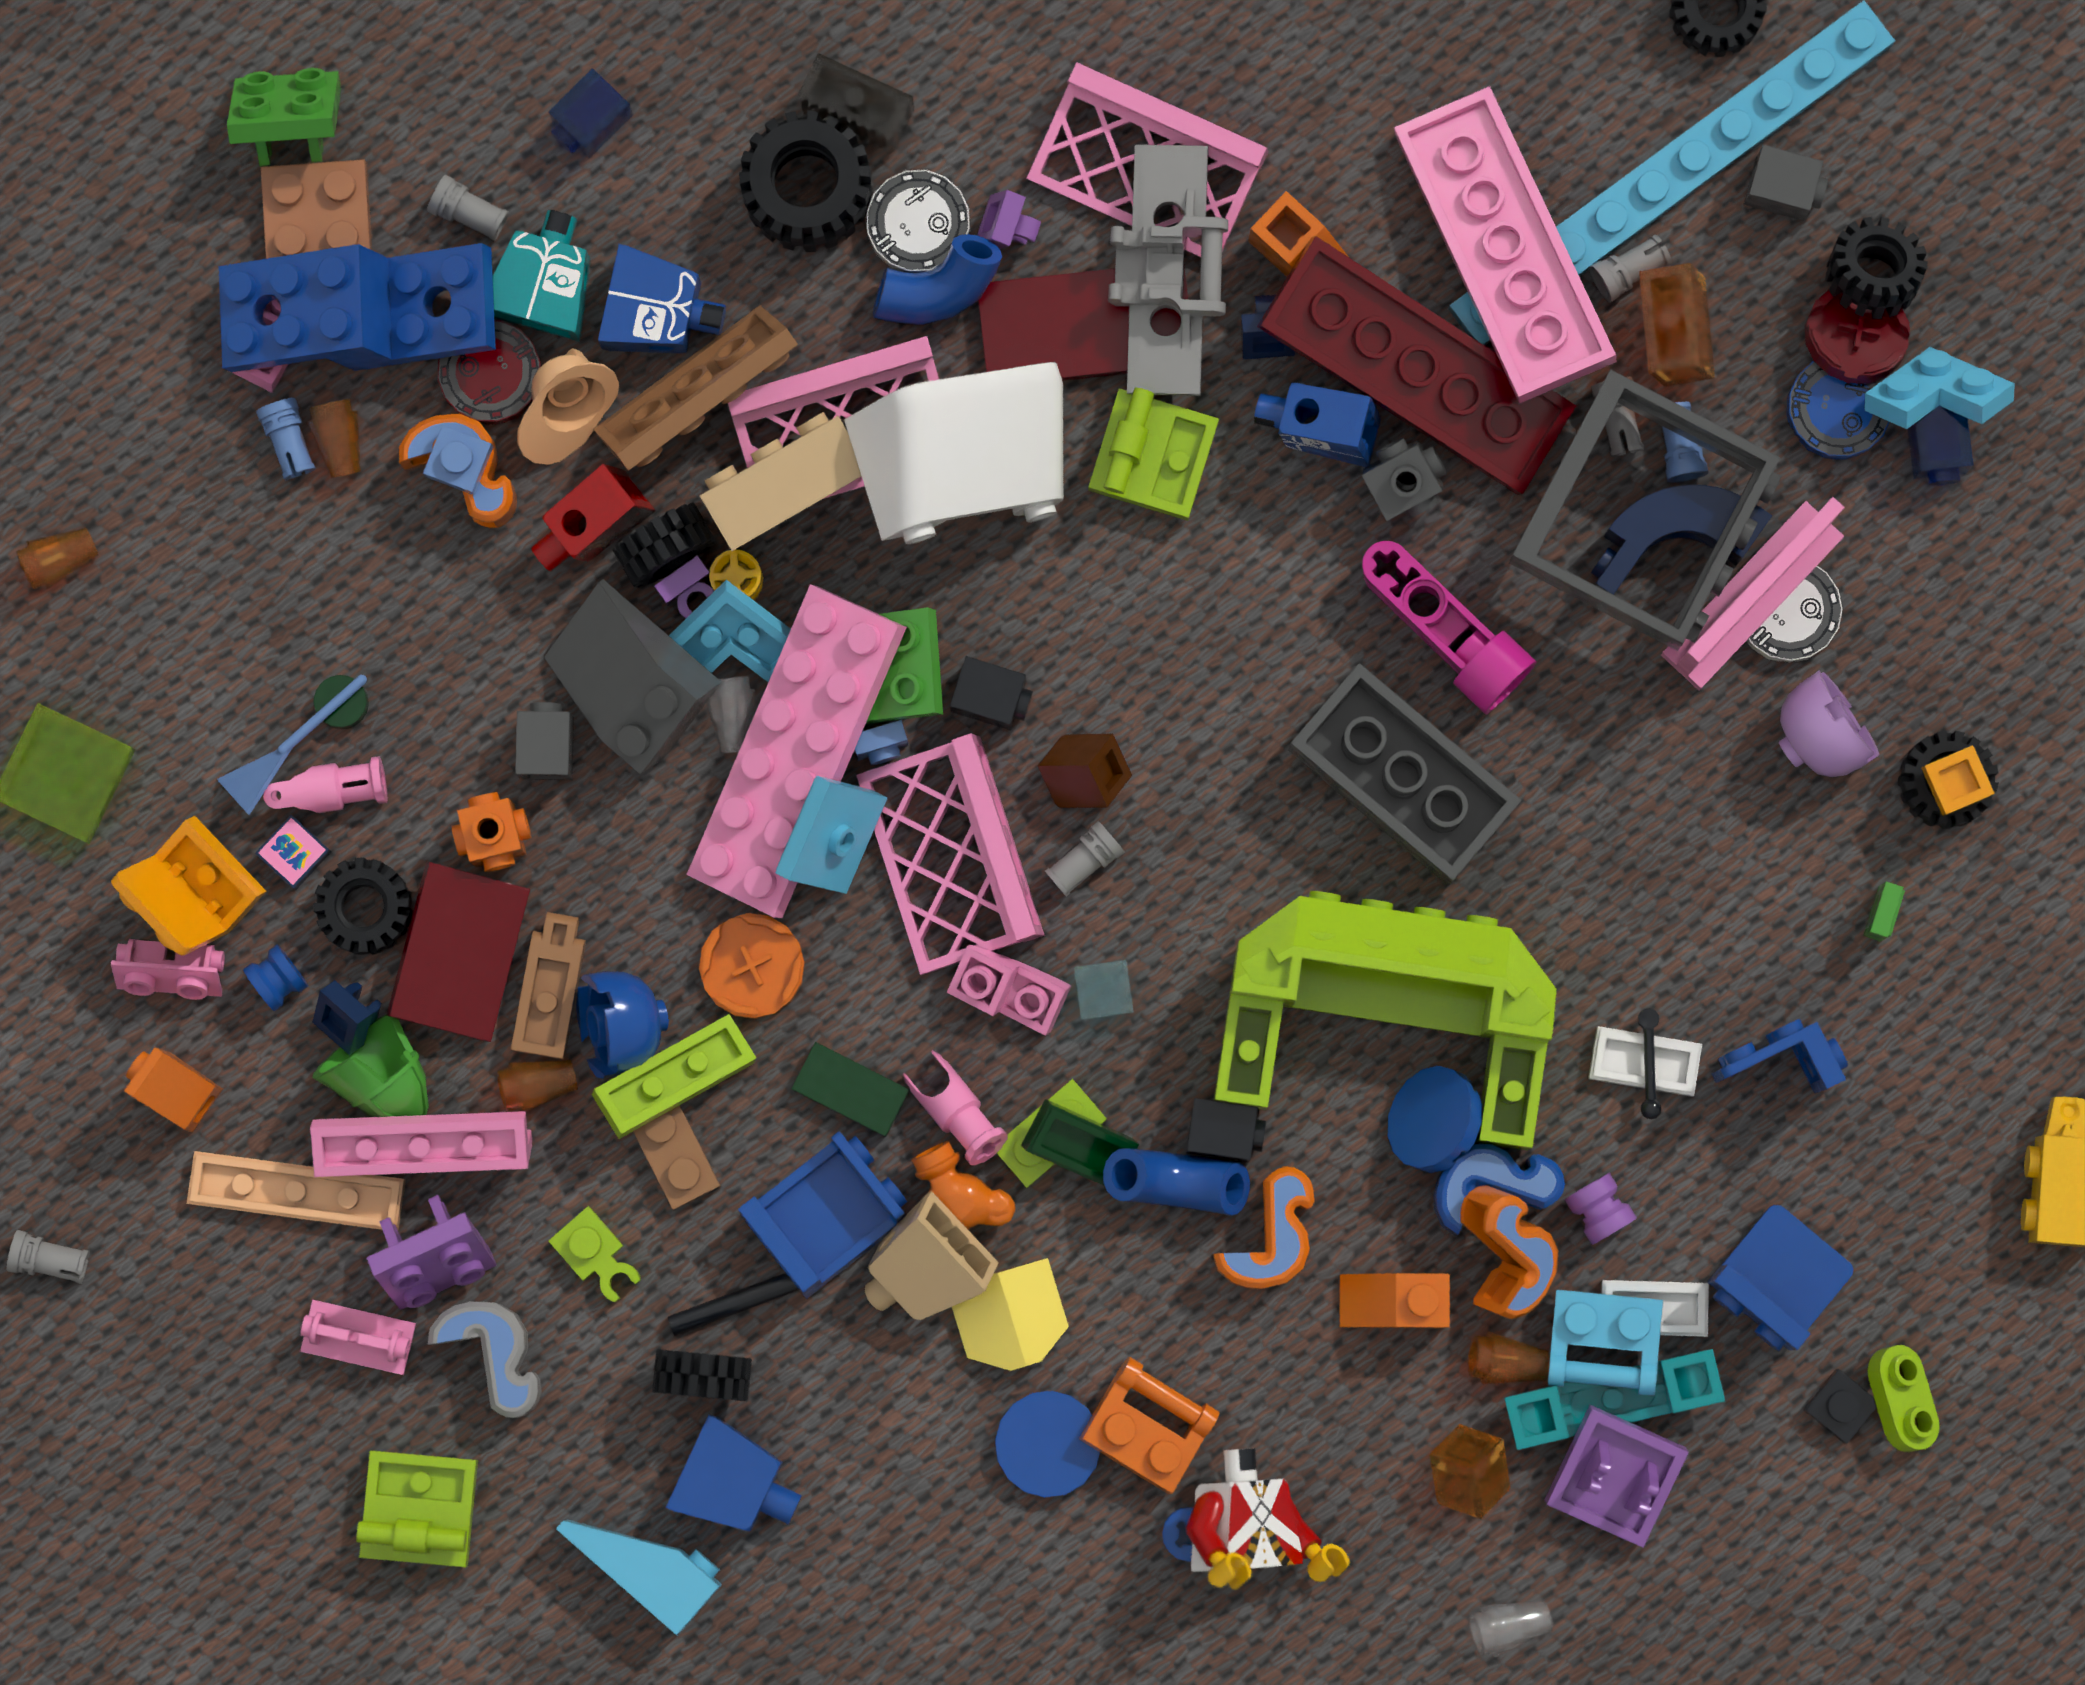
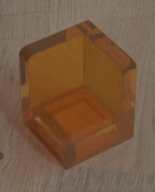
[1429,1424,1510,1519]

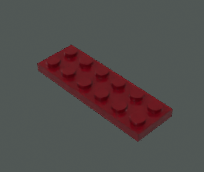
[1257,236,1576,495]

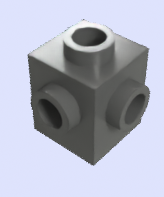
[1362,438,1447,521]

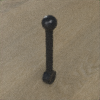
[1637,1008,1662,1120]

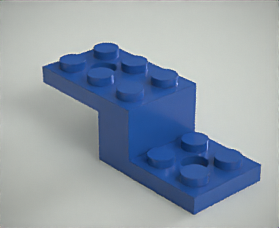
[219,243,496,372]

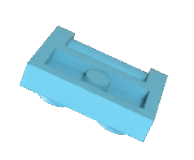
[1548,1289,1663,1396]

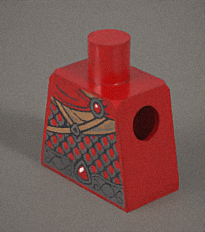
[531,464,656,572]

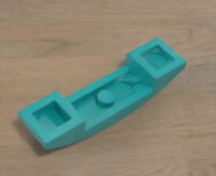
[1504,1349,1725,1450]

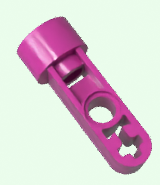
[1362,541,1537,715]

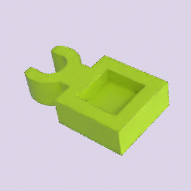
[549,1206,641,1303]

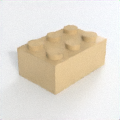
[700,412,861,551]

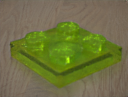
[0,703,135,844]

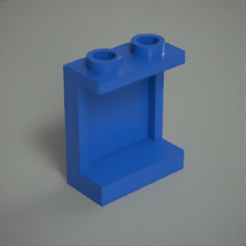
[738,1131,907,1299]

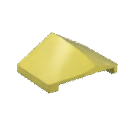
[952,1258,1069,1371]

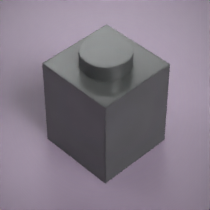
[1743,145,1828,221]
[515,702,574,780]

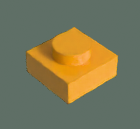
[1921,745,1995,816]

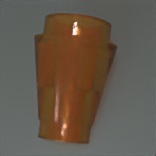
[307,399,362,478]
[15,527,99,590]
[496,1059,578,1112]
[1468,1331,1550,1384]

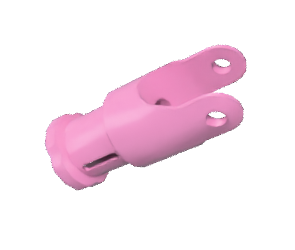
[263,756,388,813]
[903,1050,1008,1166]

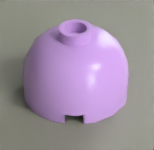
[1779,670,1880,777]

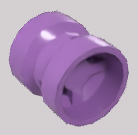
[1564,1173,1637,1245]

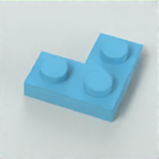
[1865,347,2015,429]
[669,580,791,682]

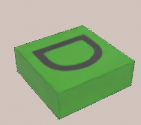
[1863,882,1905,942]

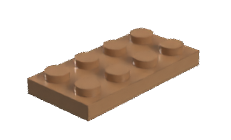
[593,305,798,471]

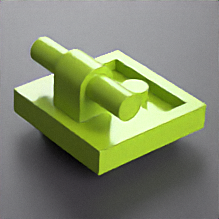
[1088,387,1219,521]
[357,1450,478,1567]

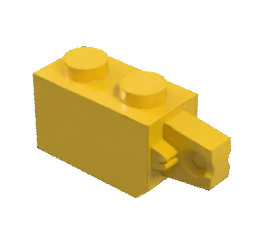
[2021,1097,2085,1247]

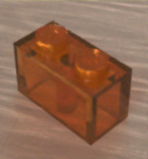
[1639,263,1715,387]

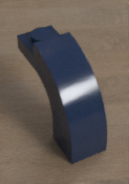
[1591,485,1772,595]

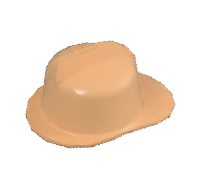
[517,348,619,465]

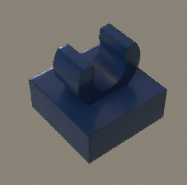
[1241,295,1295,359]
[312,980,382,1055]

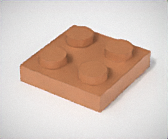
[261,160,372,259]

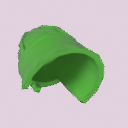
[313,1014,429,1117]

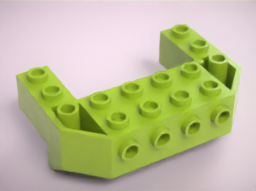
[1214,891,1556,1151]

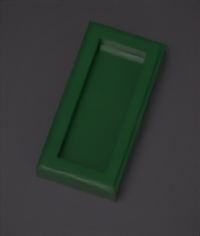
[791,1042,910,1137]
[1021,1099,1139,1186]

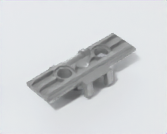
[1108,145,1228,396]

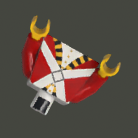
[1186,1448,1349,1589]

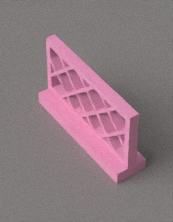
[1026,62,1269,257]
[728,336,939,499]
[1661,497,1845,691]
[856,733,1045,975]

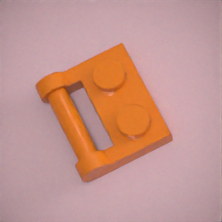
[1079,1356,1220,1494]

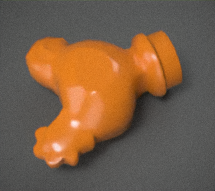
[911,1141,1016,1230]

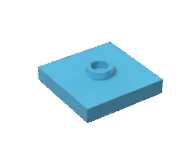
[775,776,888,894]

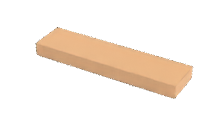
[187,1151,406,1230]

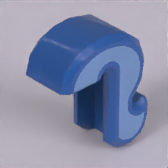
[1433,1144,1565,1236]

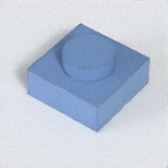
[423,425,493,495]
[855,720,908,765]

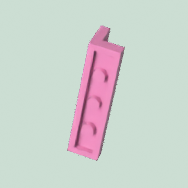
[310,1111,532,1177]

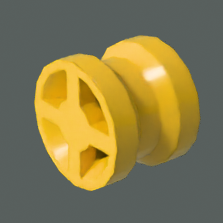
[709,549,764,600]

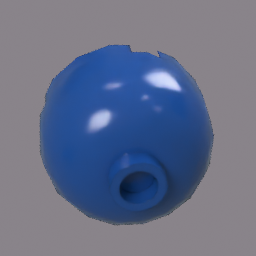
[576,971,669,1079]

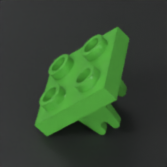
[227,68,341,166]
[866,608,943,724]

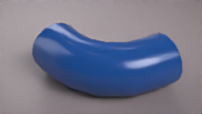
[873,234,1002,325]
[1103,1148,1250,1216]

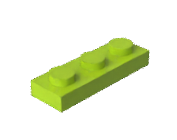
[591,1014,757,1139]

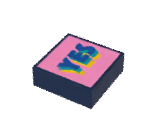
[255,815,332,890]

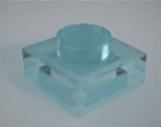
[1074,960,1134,1021]

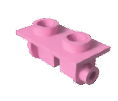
[111,939,225,1000]
[300,1300,416,1375]

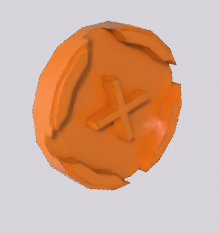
[699,913,805,1019]

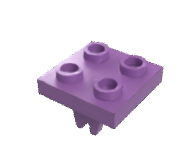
[366,1195,497,1310]
[1544,1405,1689,1547]

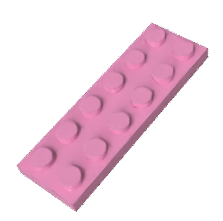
[1394,86,1617,404]
[687,584,907,918]

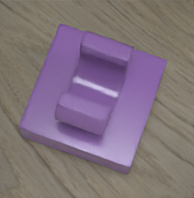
[977,190,1041,249]
[654,556,714,619]

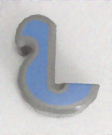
[428,1301,542,1418]

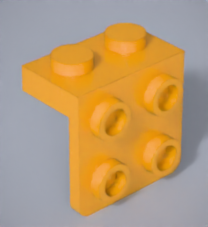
[111,816,267,956]

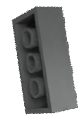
[1288,663,1521,886]

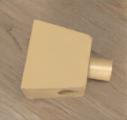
[865,1191,999,1320]

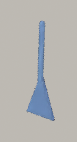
[217,675,367,815]

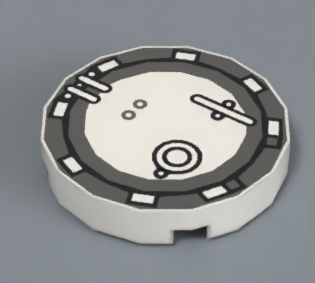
[867,170,970,273]
[1746,566,1842,662]

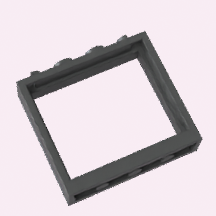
[1509,369,1782,651]

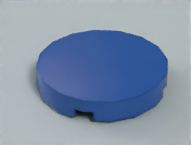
[1387,1066,1482,1173]
[995,1391,1100,1497]

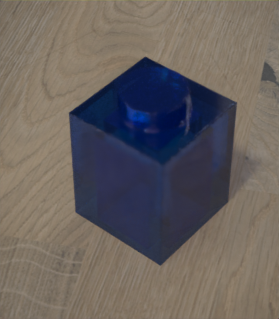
[548,68,633,159]
[1908,406,1974,486]

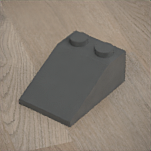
[544,579,722,775]

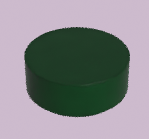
[314,675,369,729]

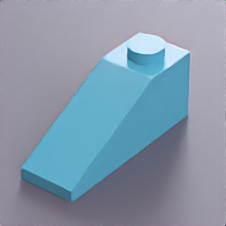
[556,1520,722,1635]

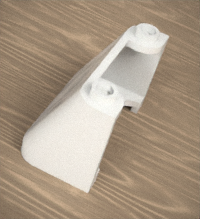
[844,362,1063,544]

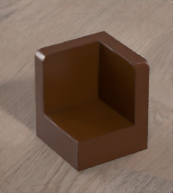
[1038,734,1132,808]

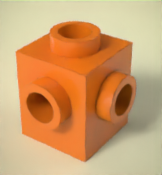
[451,792,531,872]

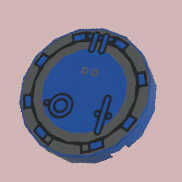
[1787,361,1889,460]

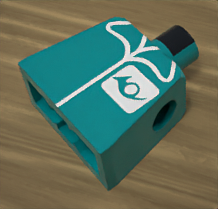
[493,210,590,342]

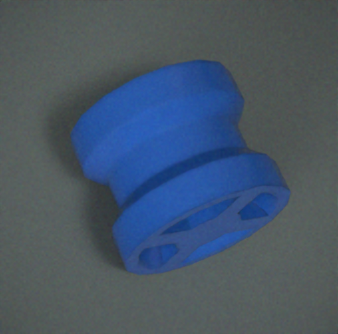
[243,944,309,1012]
[1162,1507,1193,1562]

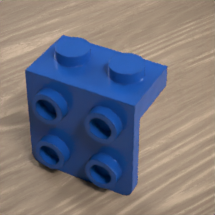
[1711,1018,1848,1094]
[1707,1205,1853,1352]

